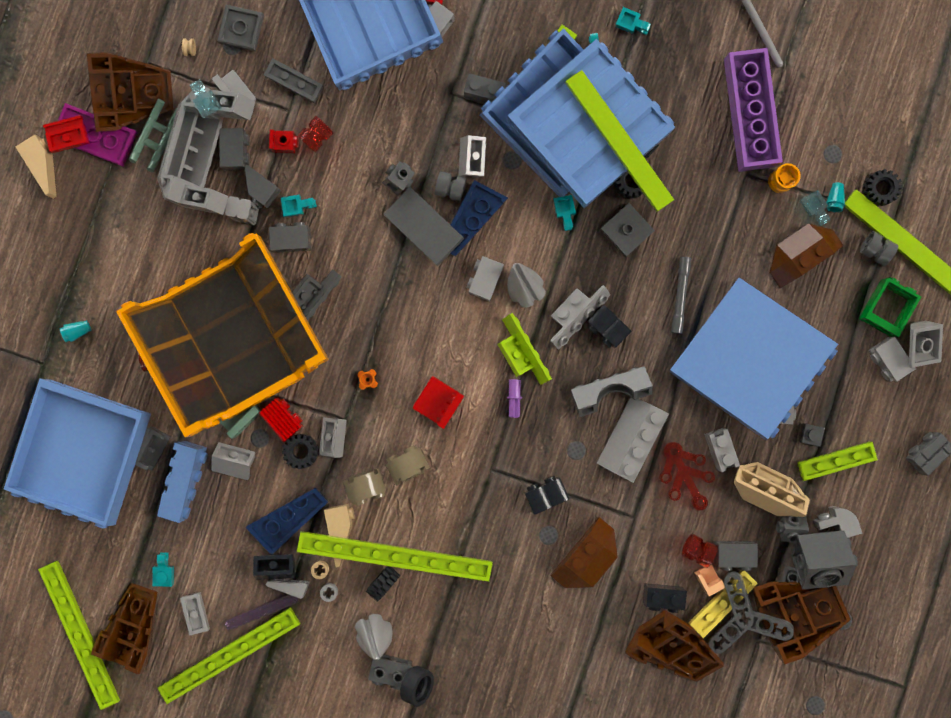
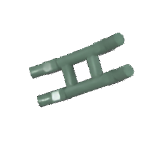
[129,99,177,172]

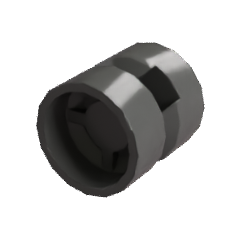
[434,171,467,201]
[860,231,898,266]

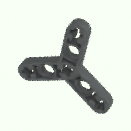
[709,571,794,654]

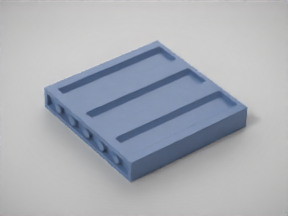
[299,0,443,91]
[480,28,583,197]
[507,39,675,208]

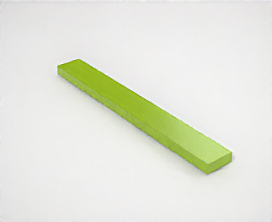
[565,70,674,212]
[845,189,951,295]
[38,561,120,710]
[157,607,300,704]

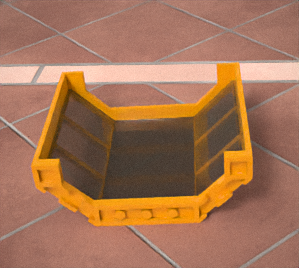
[116,233,329,437]

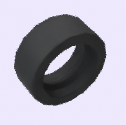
[400,666,434,707]

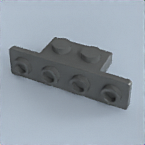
[283,270,342,336]

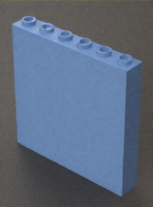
[670,278,838,440]
[4,378,151,528]

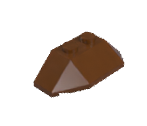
[769,223,843,288]
[550,517,618,588]

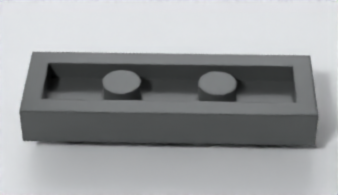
[264,58,324,103]

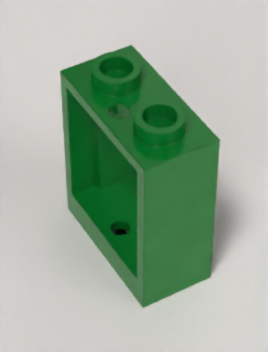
[859,277,921,337]

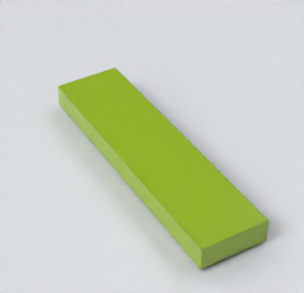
[797,441,878,481]

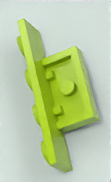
[497,313,552,385]

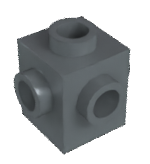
[382,161,415,195]
[776,516,809,542]

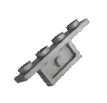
[551,285,610,349]

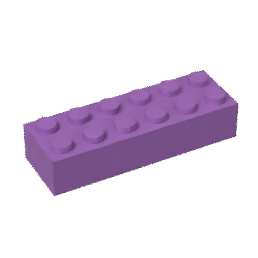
[724,48,783,172]

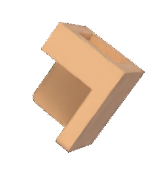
[694,564,725,596]

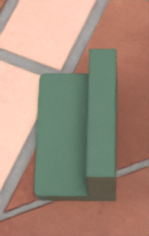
[220,396,261,439]

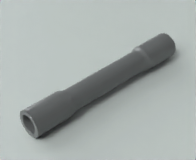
[671,257,692,334]

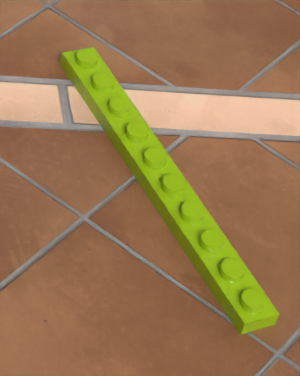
[297,531,493,581]

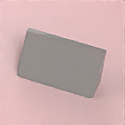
[319,417,346,458]

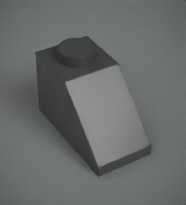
[245,165,281,209]

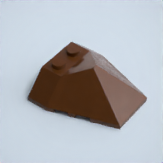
[86,52,174,132]
[753,582,851,665]
[91,583,158,674]
[625,610,724,682]

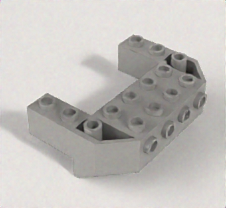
[157,84,255,215]

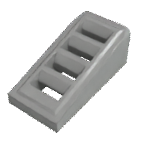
[266,579,310,599]

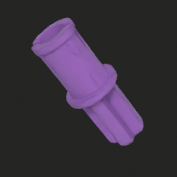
[507,379,522,418]

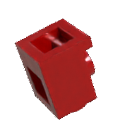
[269,129,299,153]

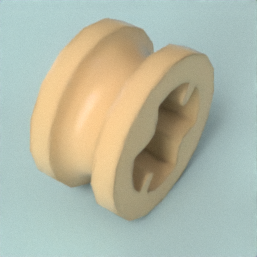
[182,38,196,56]
[311,560,329,579]

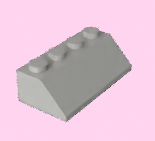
[597,397,669,483]

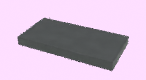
[384,187,464,266]

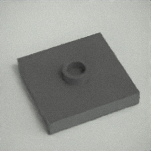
[217,5,264,52]
[601,203,655,257]

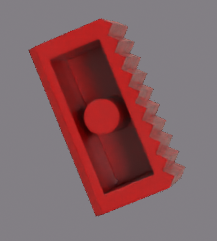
[259,398,304,442]

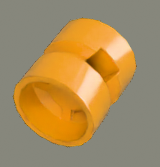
[768,163,800,193]

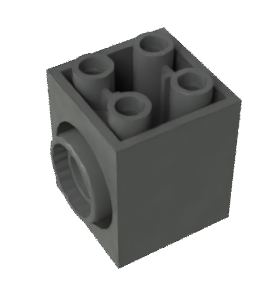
[791,530,858,589]

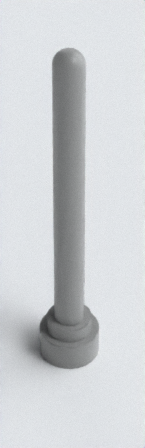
[741,0,783,68]

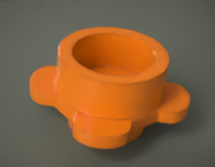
[357,369,378,390]

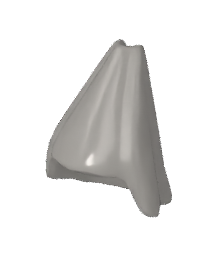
[507,263,546,308]
[355,614,393,660]

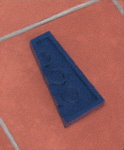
[450,180,508,257]
[246,488,329,555]

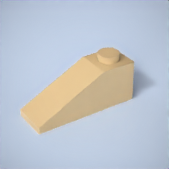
[16,135,57,199]
[324,503,355,567]

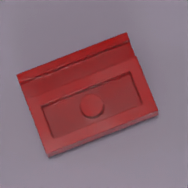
[43,115,90,153]

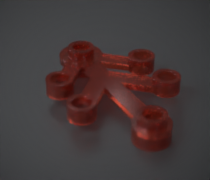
[659,442,715,510]

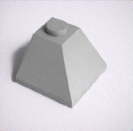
[909,321,943,368]

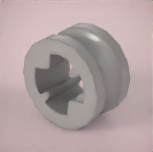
[320,583,338,602]

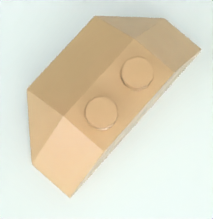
[734,462,810,517]

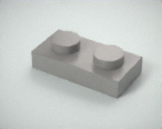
[180,592,210,636]

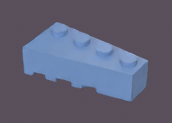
[157,441,208,523]

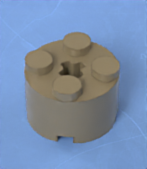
[386,445,431,486]
[342,468,386,506]

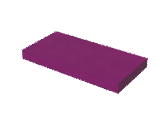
[58,103,138,167]

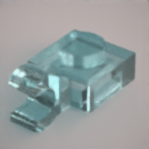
[190,80,222,118]
[800,190,830,226]

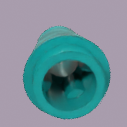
[825,182,845,212]
[60,320,92,342]

